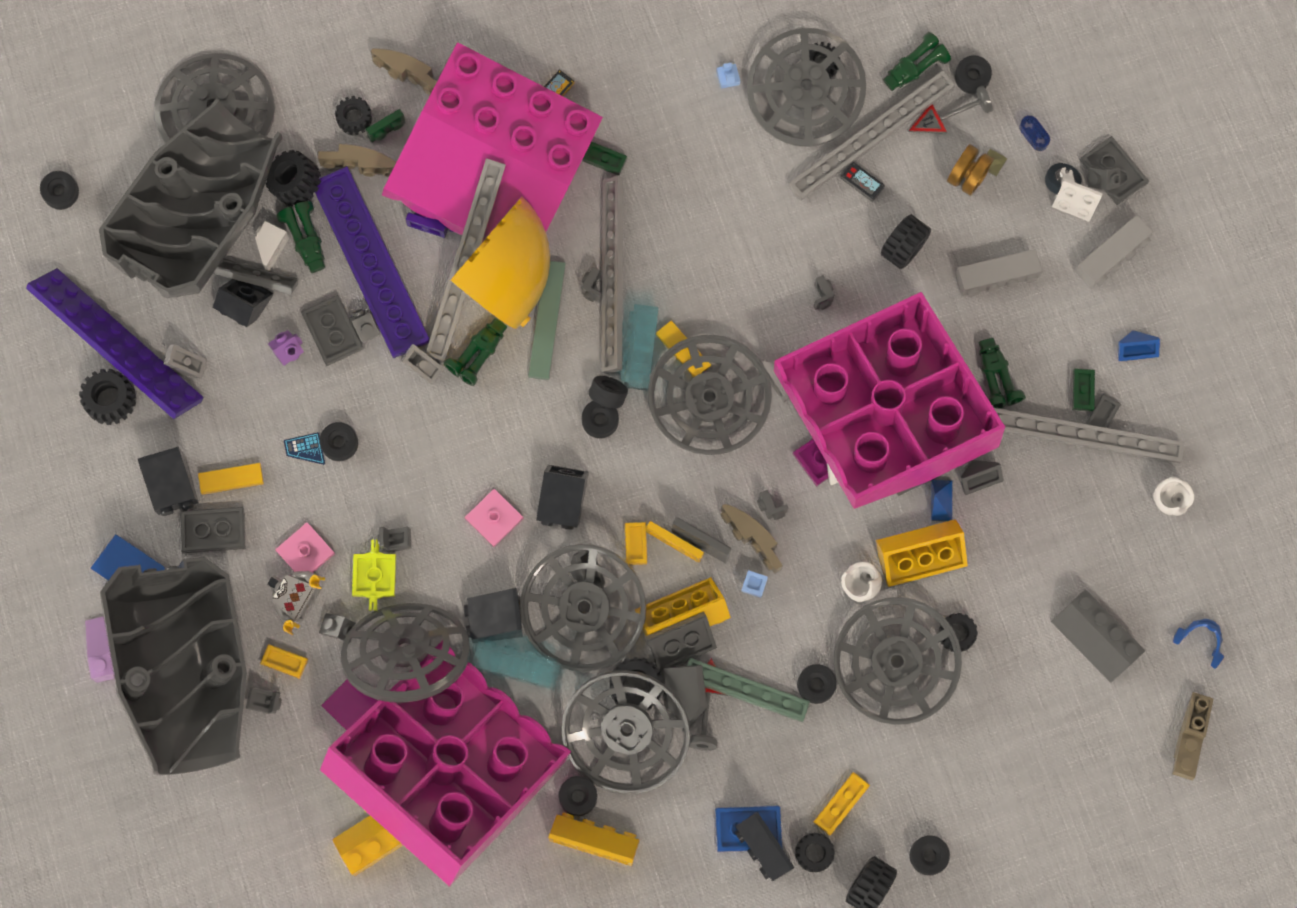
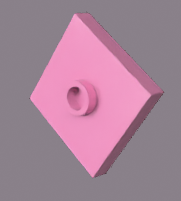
[464,489,524,547]
[275,523,335,573]

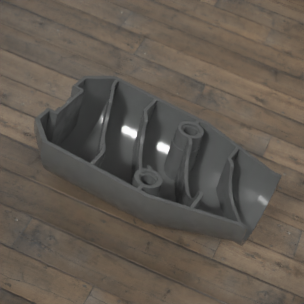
[99,99,283,298]
[100,557,247,775]

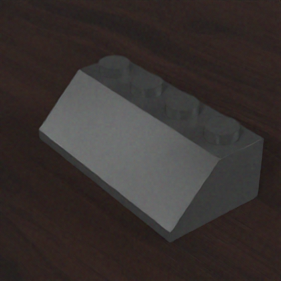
[1051,589,1146,683]

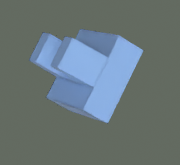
[716,63,740,89]
[741,570,768,598]

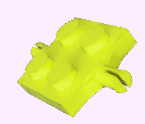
[352,539,396,611]

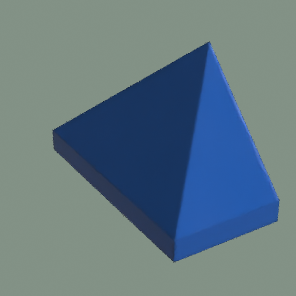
[1118,330,1160,361]
[931,480,953,522]

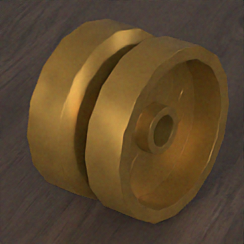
[946,144,994,196]

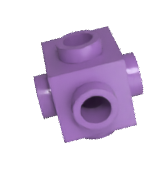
[268,330,304,366]

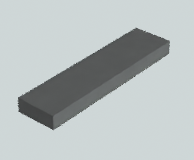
[213,259,298,294]

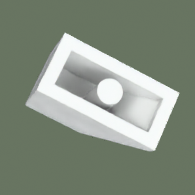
[255,221,289,271]

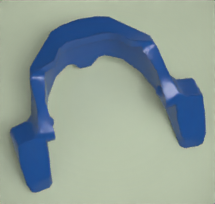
[1173,619,1224,669]

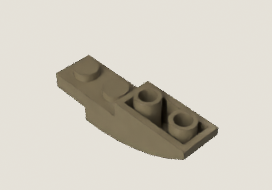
[371,48,437,96]
[318,144,396,177]
[720,504,783,574]
[1172,692,1214,781]

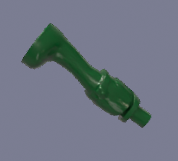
[883,32,951,91]
[276,201,326,273]
[443,318,507,386]
[978,338,1026,409]

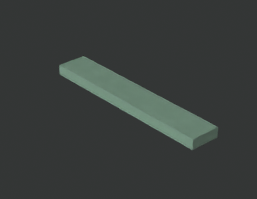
[528,261,566,380]
[687,658,810,722]

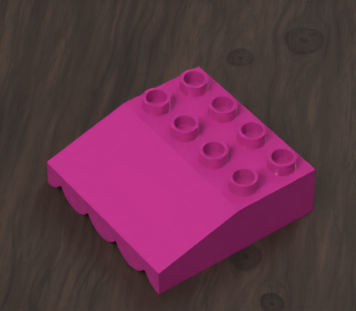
[382,42,603,242]
[774,292,1005,509]
[320,640,571,887]

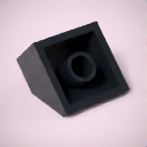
[212,279,274,327]

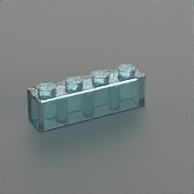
[621,304,659,391]
[472,640,561,691]

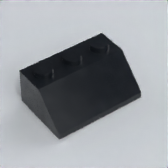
[735,812,795,882]

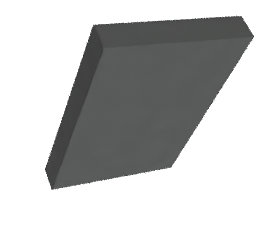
[1080,136,1149,205]
[301,295,364,366]
[180,507,246,553]
[672,517,731,564]
[646,612,717,672]

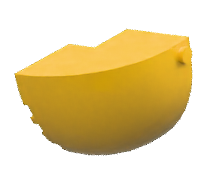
[451,196,550,329]

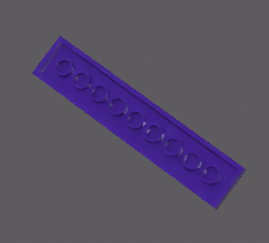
[315,167,430,359]
[26,268,204,419]

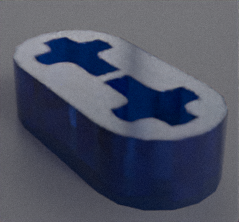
[1019,115,1050,151]

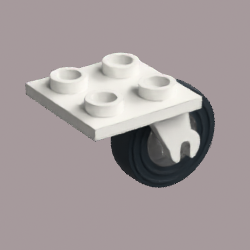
[1045,163,1103,221]

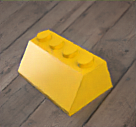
[876,519,968,587]
[634,577,731,636]
[548,812,640,867]
[332,816,403,877]

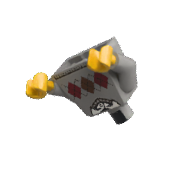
[267,571,325,635]

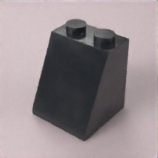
[138,447,199,516]
[536,464,589,530]
[464,588,523,643]

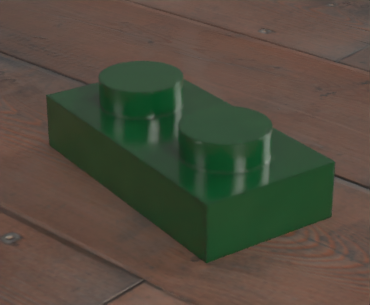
[366,109,406,143]
[583,142,627,176]
[1072,369,1095,411]

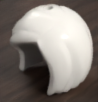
[1153,477,1194,516]
[841,561,882,602]

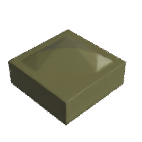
[987,149,1007,177]

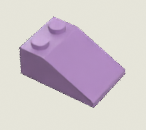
[85,617,114,683]

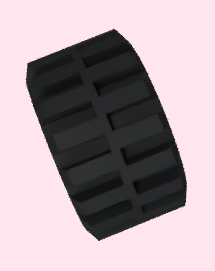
[265,150,321,206]
[881,214,931,269]
[79,369,136,425]
[610,657,663,710]
[846,855,897,908]

